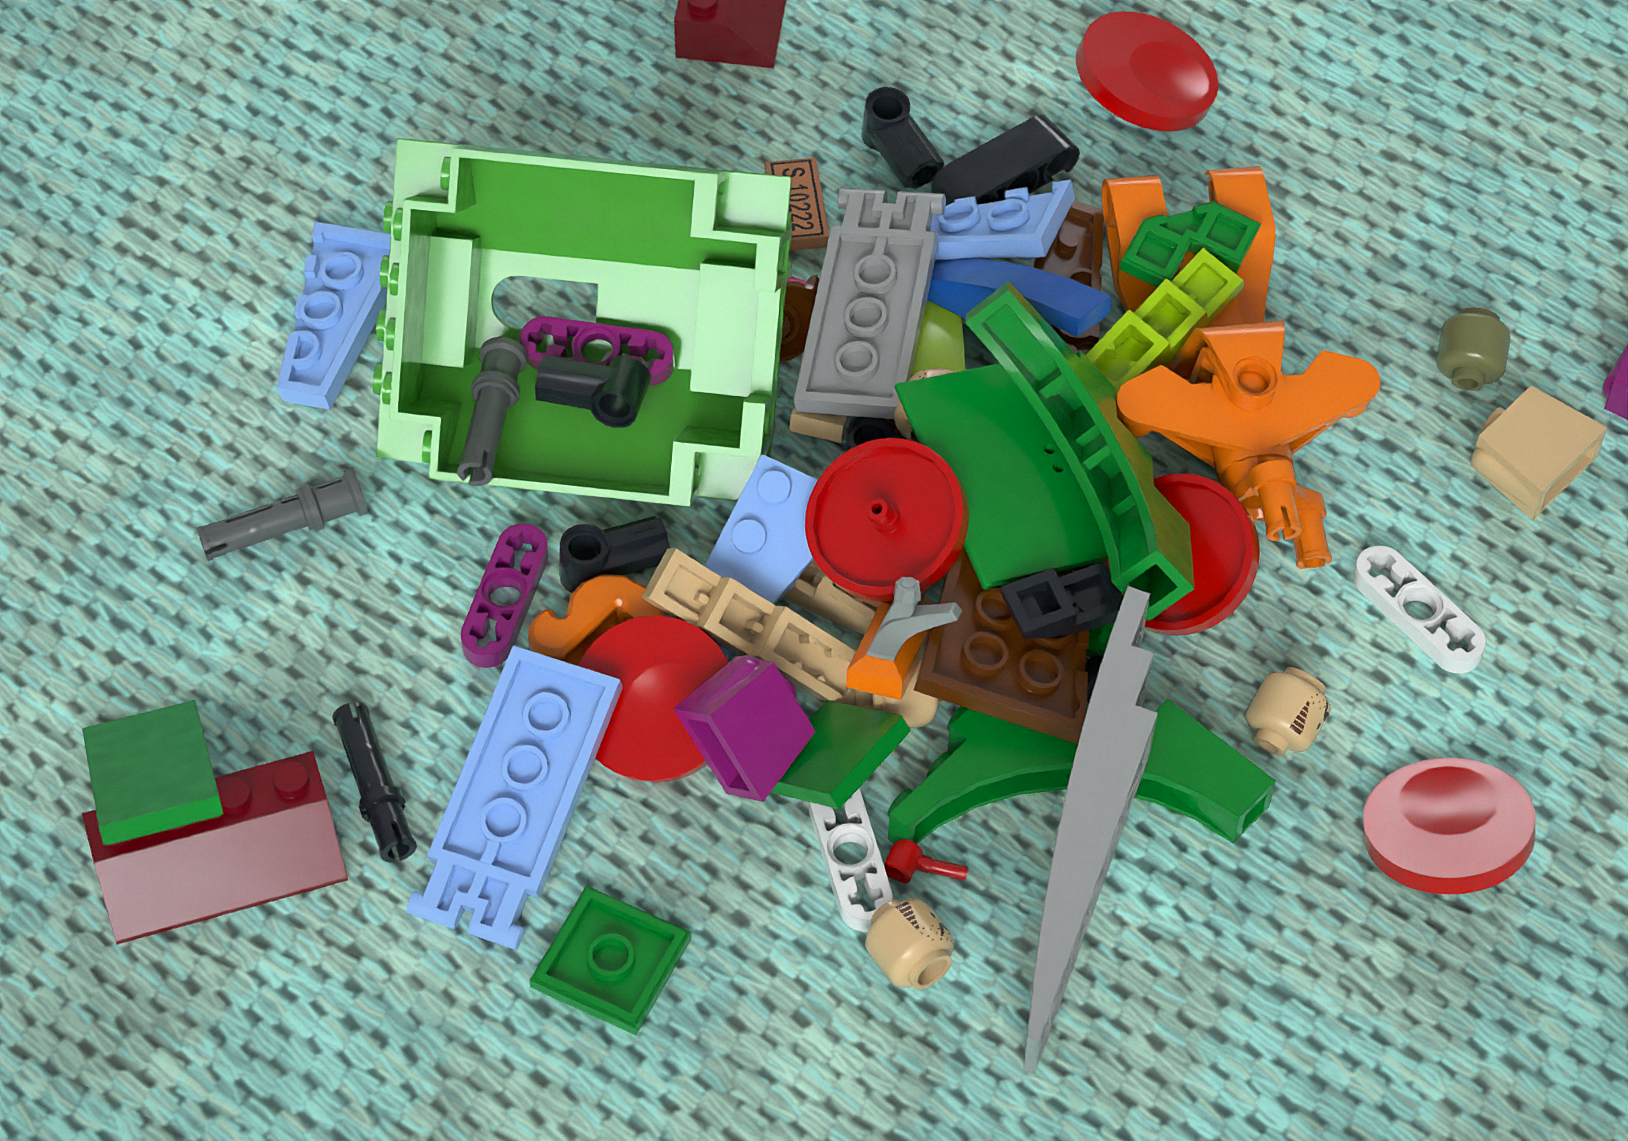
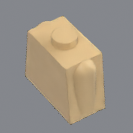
[1470,386,1608,520]

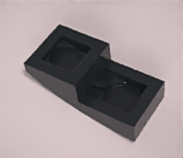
[1000,561,1124,639]

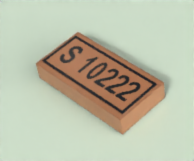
[765,157,829,251]

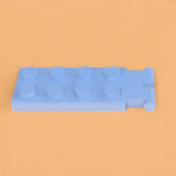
[406,646,623,950]

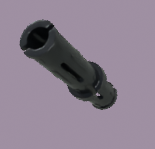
[332,702,417,863]

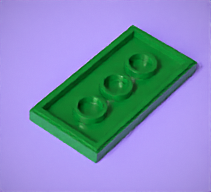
[82,700,223,845]

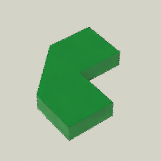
[1118,201,1261,287]

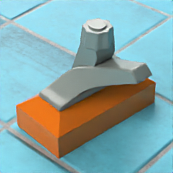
[846,577,962,700]

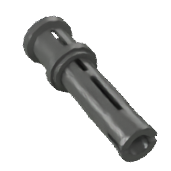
[457,337,528,486]
[196,468,368,561]

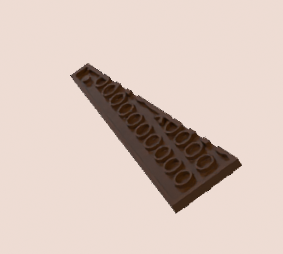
[913,201,1104,744]

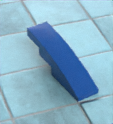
[927,258,1112,337]

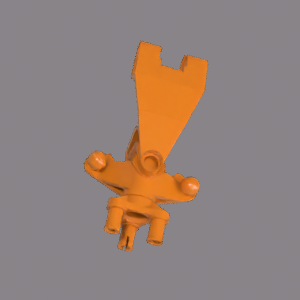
[1101,166,1380,569]

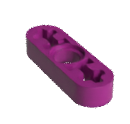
[519,316,675,386]
[461,524,548,668]

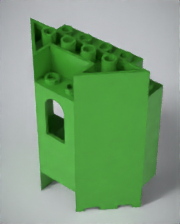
[373,138,792,506]

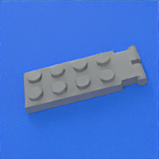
[793,188,946,419]

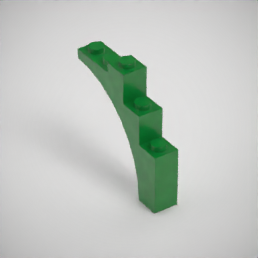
[965,281,1194,621]
[888,699,1276,844]

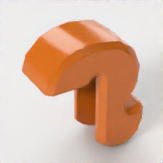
[528,575,665,666]

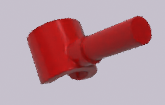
[884,839,968,884]

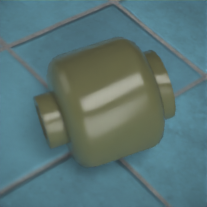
[1436,307,1511,391]

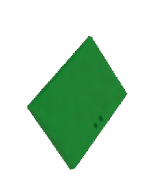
[894,363,1109,590]

